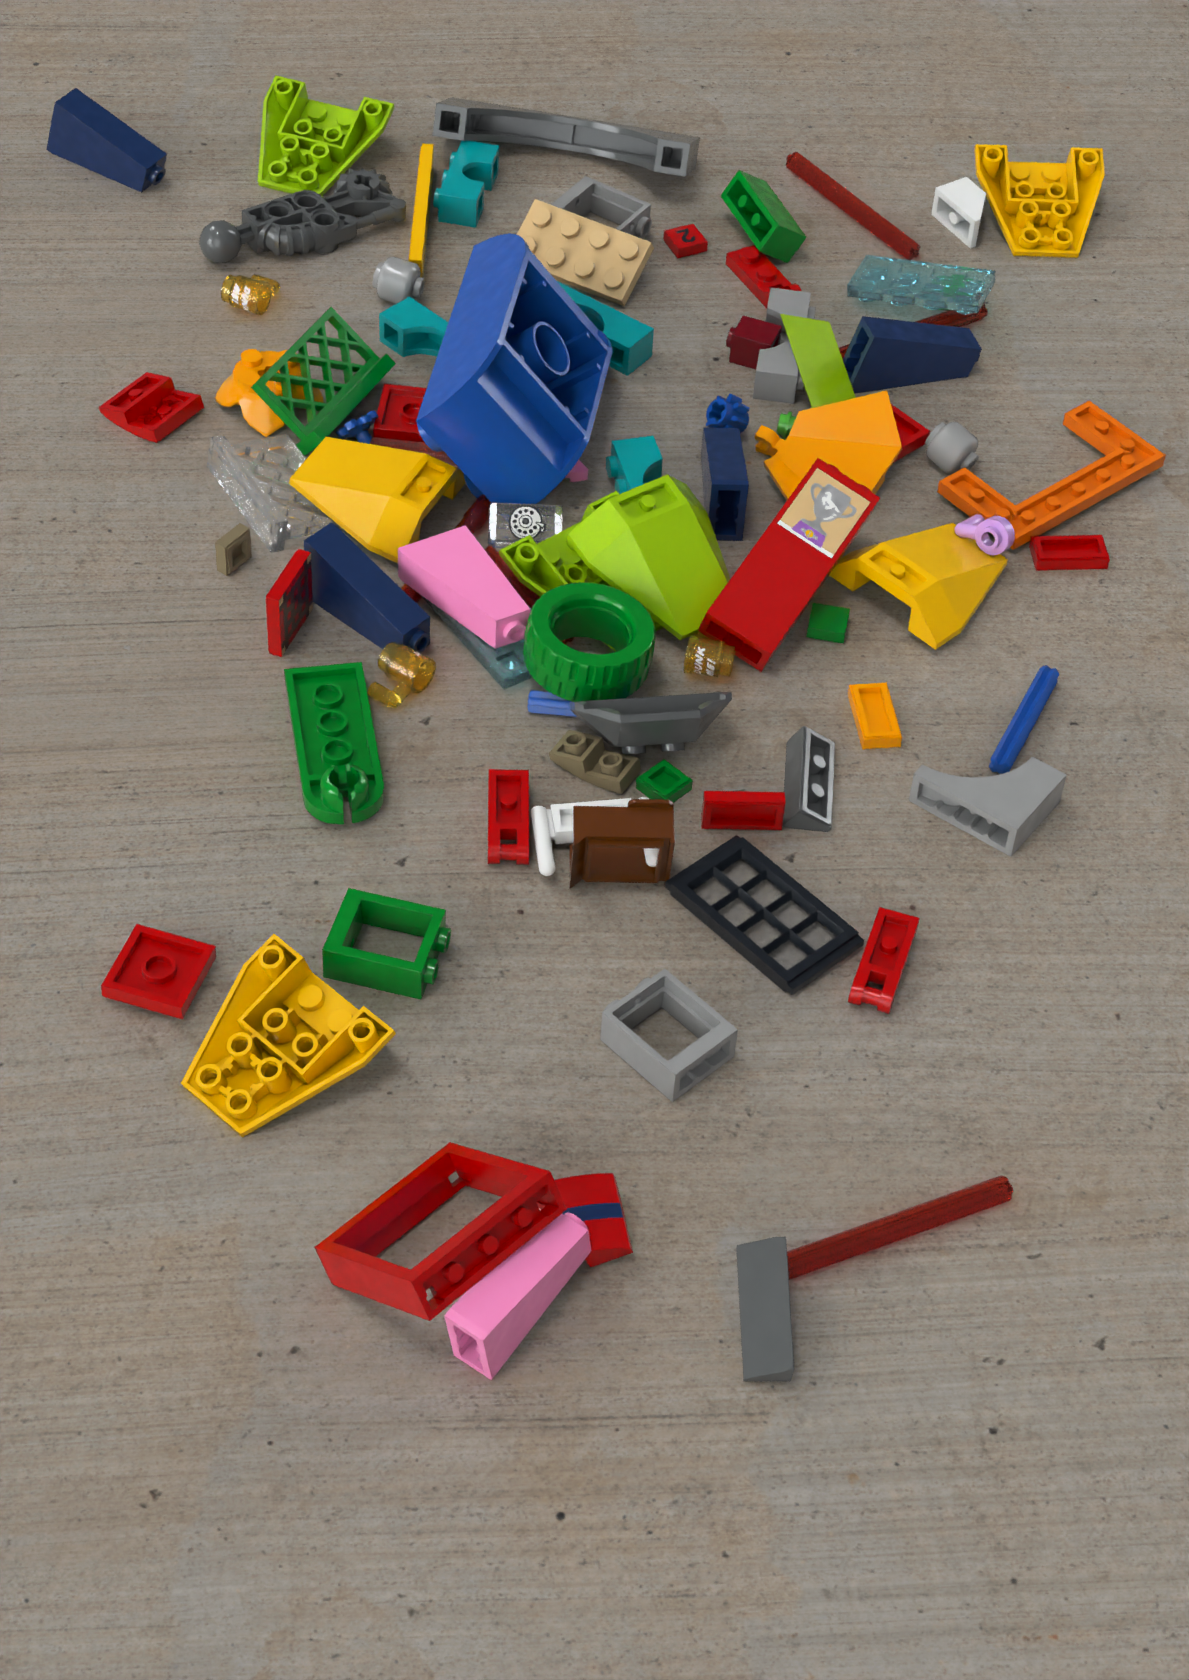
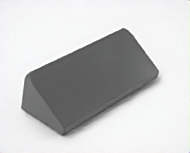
[782,726,835,832]
[736,1237,794,1382]

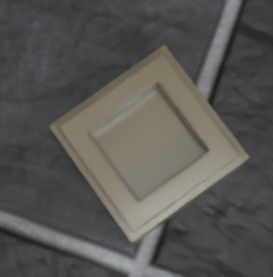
[215,523,252,576]

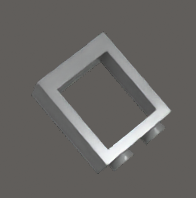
[551,176,652,238]
[600,969,738,1102]

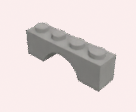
[753,288,816,404]

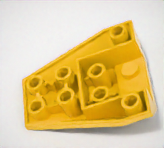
[974,144,1105,258]
[289,437,466,563]
[829,523,1008,650]
[181,934,396,1137]

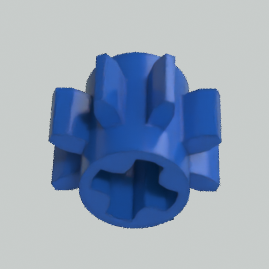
[706,393,750,433]

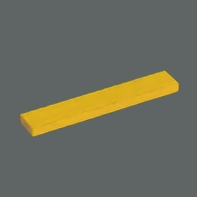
[408,143,434,278]

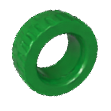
[523,582,656,702]

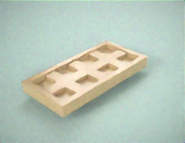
[517,199,654,306]

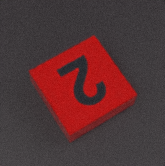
[663,224,708,258]

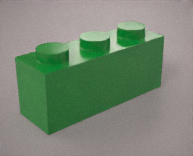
[720,170,807,263]

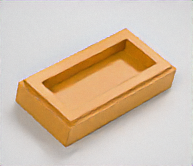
[847,683,902,749]

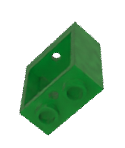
[322,888,451,1000]

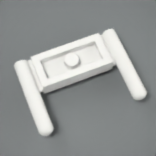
[531,797,658,876]

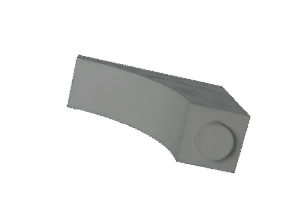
[909,757,1066,857]

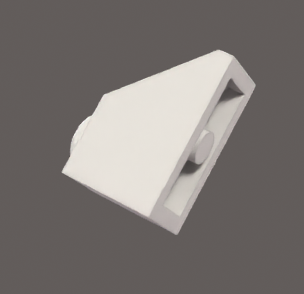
[931,177,986,248]

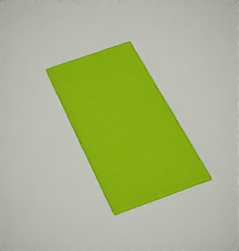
[780,314,856,408]

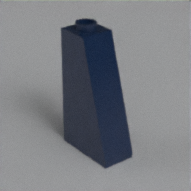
[46,88,167,193]
[843,316,982,394]
[701,427,749,541]
[304,523,430,663]

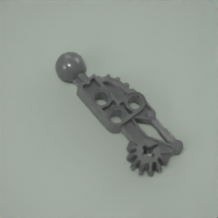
[199,167,406,263]

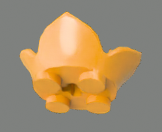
[215,349,324,437]

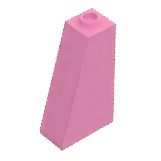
[398,525,530,649]
[444,1212,591,1380]

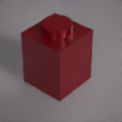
[726,315,782,370]

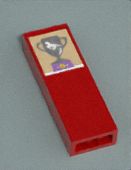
[698,458,880,672]

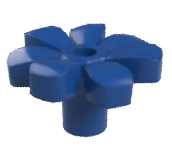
[336,410,379,444]

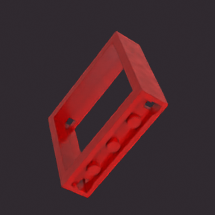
[314,1142,567,1321]

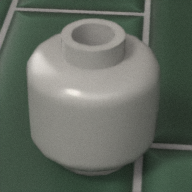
[372,257,425,304]
[925,422,979,475]

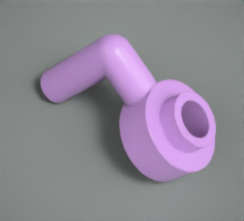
[954,514,1015,555]

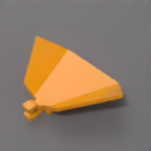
[755,390,902,501]

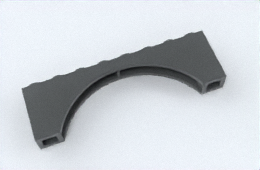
[432,97,700,177]

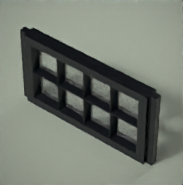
[665,835,864,995]

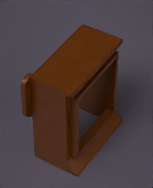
[569,799,675,889]

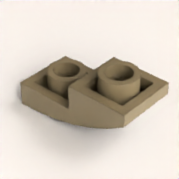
[549,730,641,794]

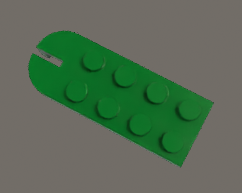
[284,662,384,824]

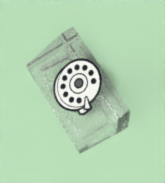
[488,502,563,548]

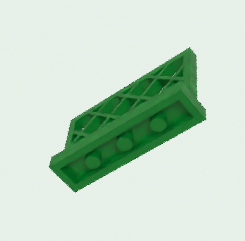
[251,306,396,456]

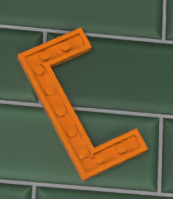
[937,401,1166,550]

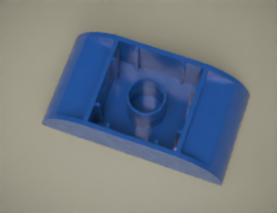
[416,234,613,521]

